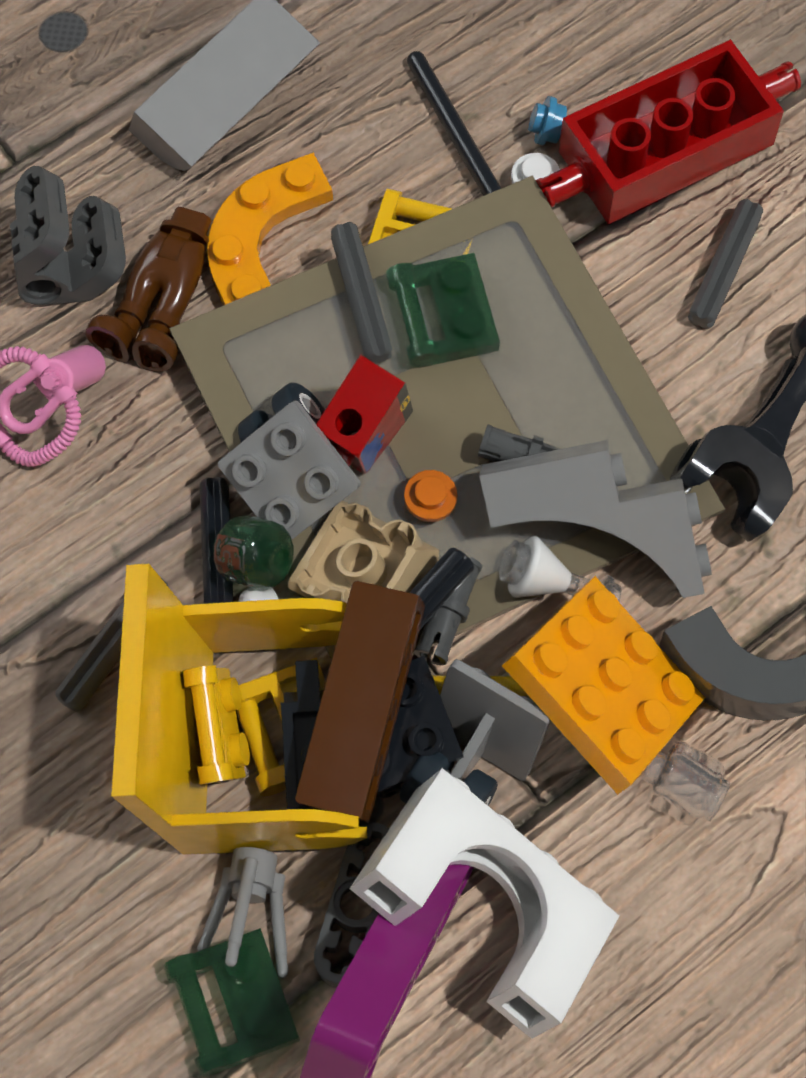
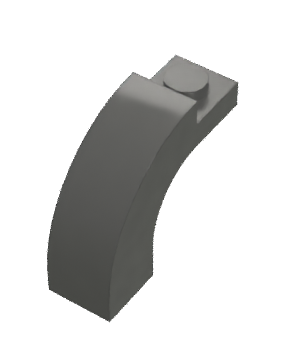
[659,606,806,721]

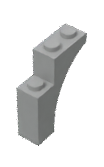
[479,440,712,598]

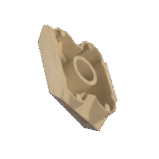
[288,500,440,603]

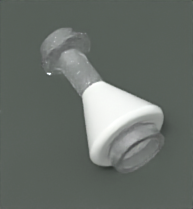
[499,536,622,601]

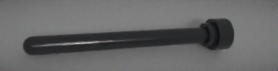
[407,51,501,196]

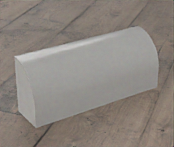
[129,0,320,171]

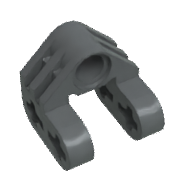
[10,166,126,305]

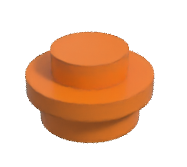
[404,470,457,522]

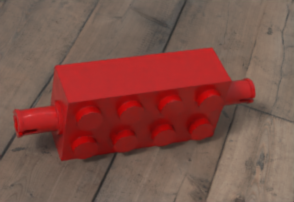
[536,39,801,224]

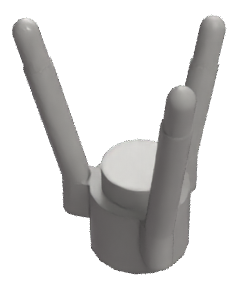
[197,847,288,978]

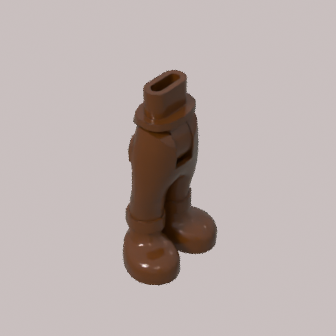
[85,207,212,371]

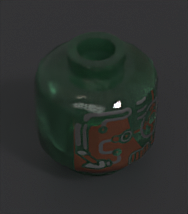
[213,515,294,590]

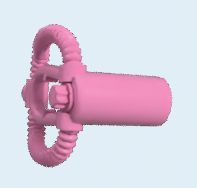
[0,345,106,467]

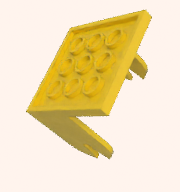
[111,564,367,855]

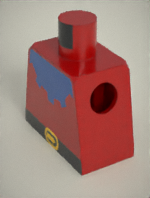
[316,355,413,474]

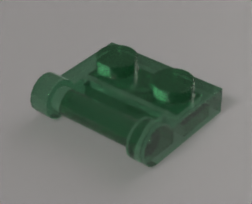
[386,253,500,368]
[163,928,300,1077]

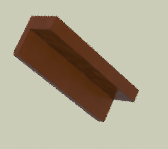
[296,581,425,823]

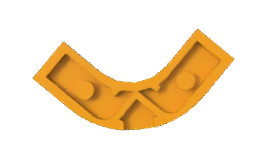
[207,152,333,305]

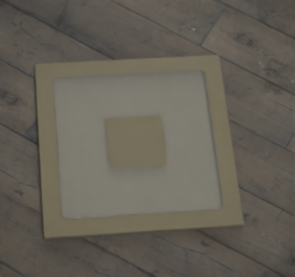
[169,175,725,660]

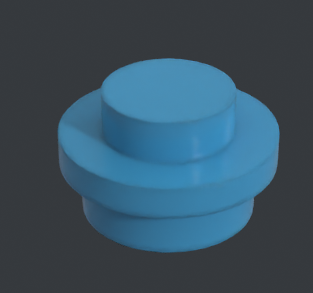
[528,96,567,145]

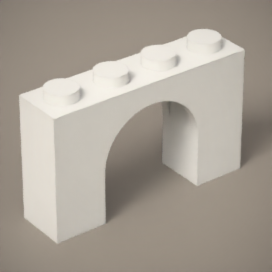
[349,768,620,1039]

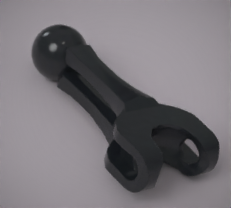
[670,314,806,542]

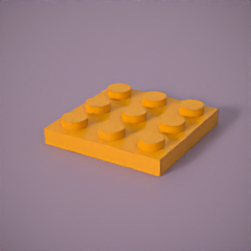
[502,576,705,795]

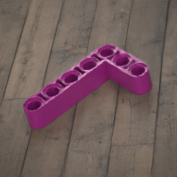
[300,864,474,1078]

